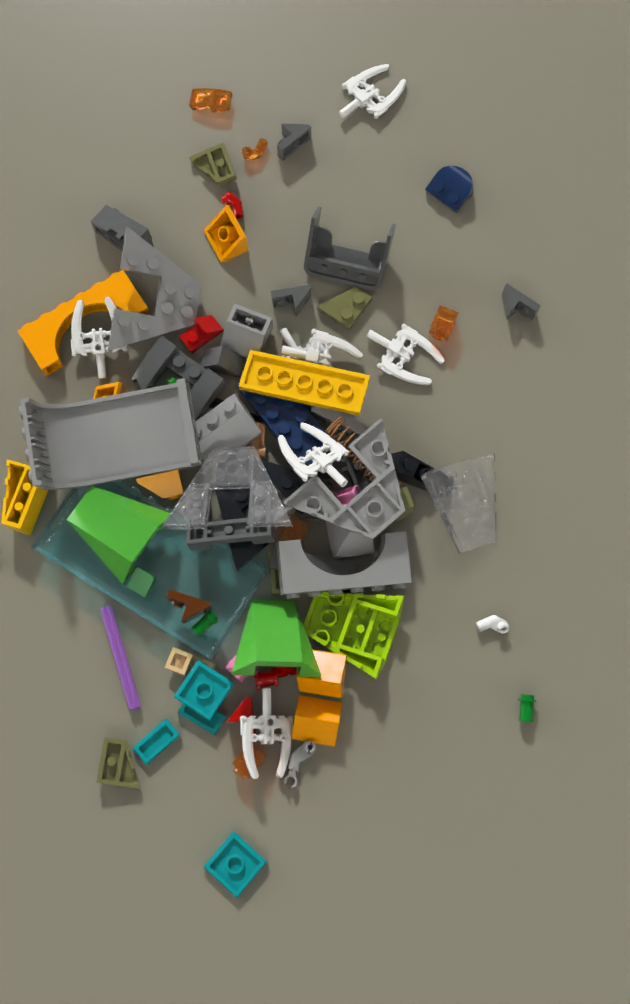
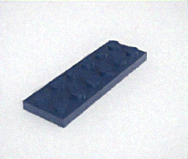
[236,381,331,466]

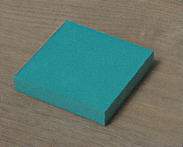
[174,660,235,721]
[203,831,267,898]

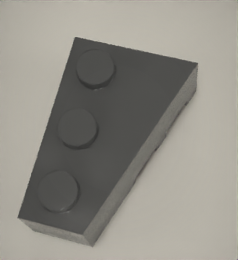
[90,205,154,251]

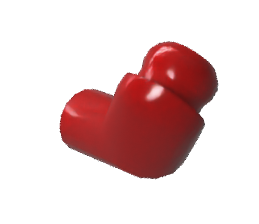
[221,192,243,219]

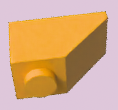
[136,470,184,500]

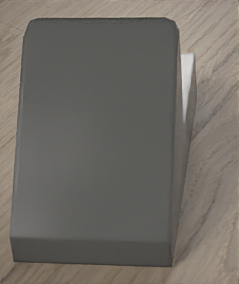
[277,123,311,161]
[271,284,311,316]
[502,284,541,320]

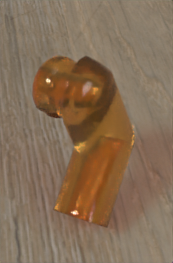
[242,138,268,161]

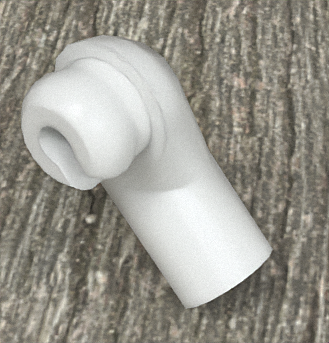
[476,615,509,634]

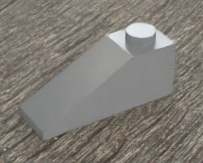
[311,406,365,439]

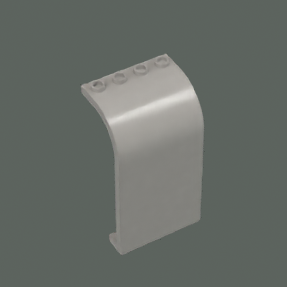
[19,378,203,490]

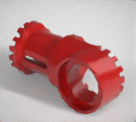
[254,666,297,691]

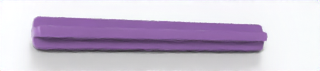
[100,606,141,710]

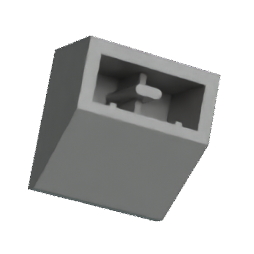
[220,304,273,358]

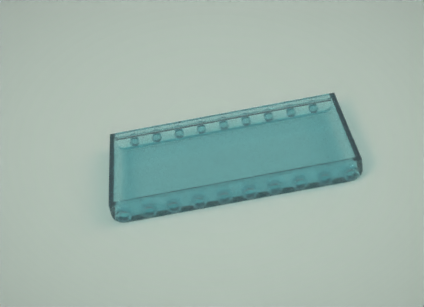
[31,480,268,661]

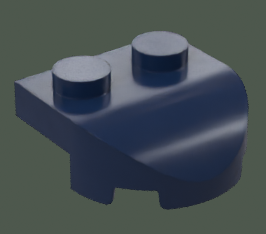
[425,166,473,213]

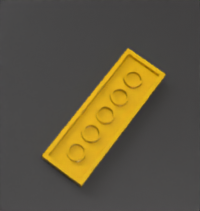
[239,350,370,416]

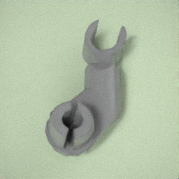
[283,741,316,788]

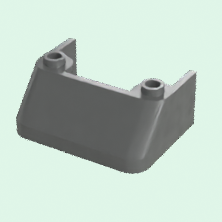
[304,206,396,290]

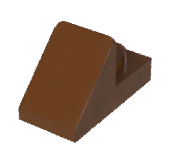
[166,589,212,624]

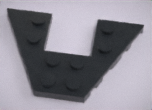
[213,453,333,571]

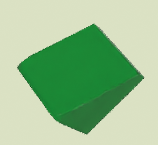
[127,566,157,598]

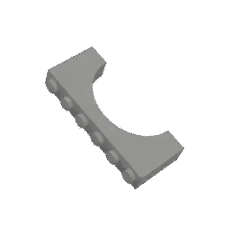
[276,531,412,599]

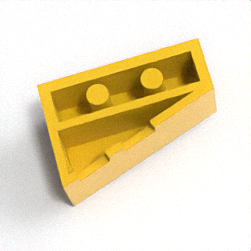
[1,459,49,536]

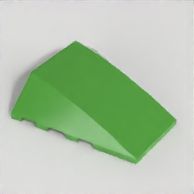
[66,485,174,585]
[231,599,321,677]

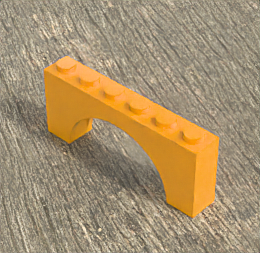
[18,270,151,377]

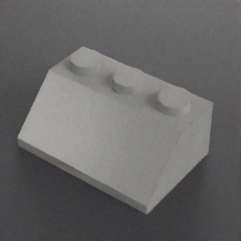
[195,394,263,470]

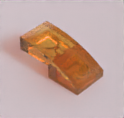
[189,88,233,113]

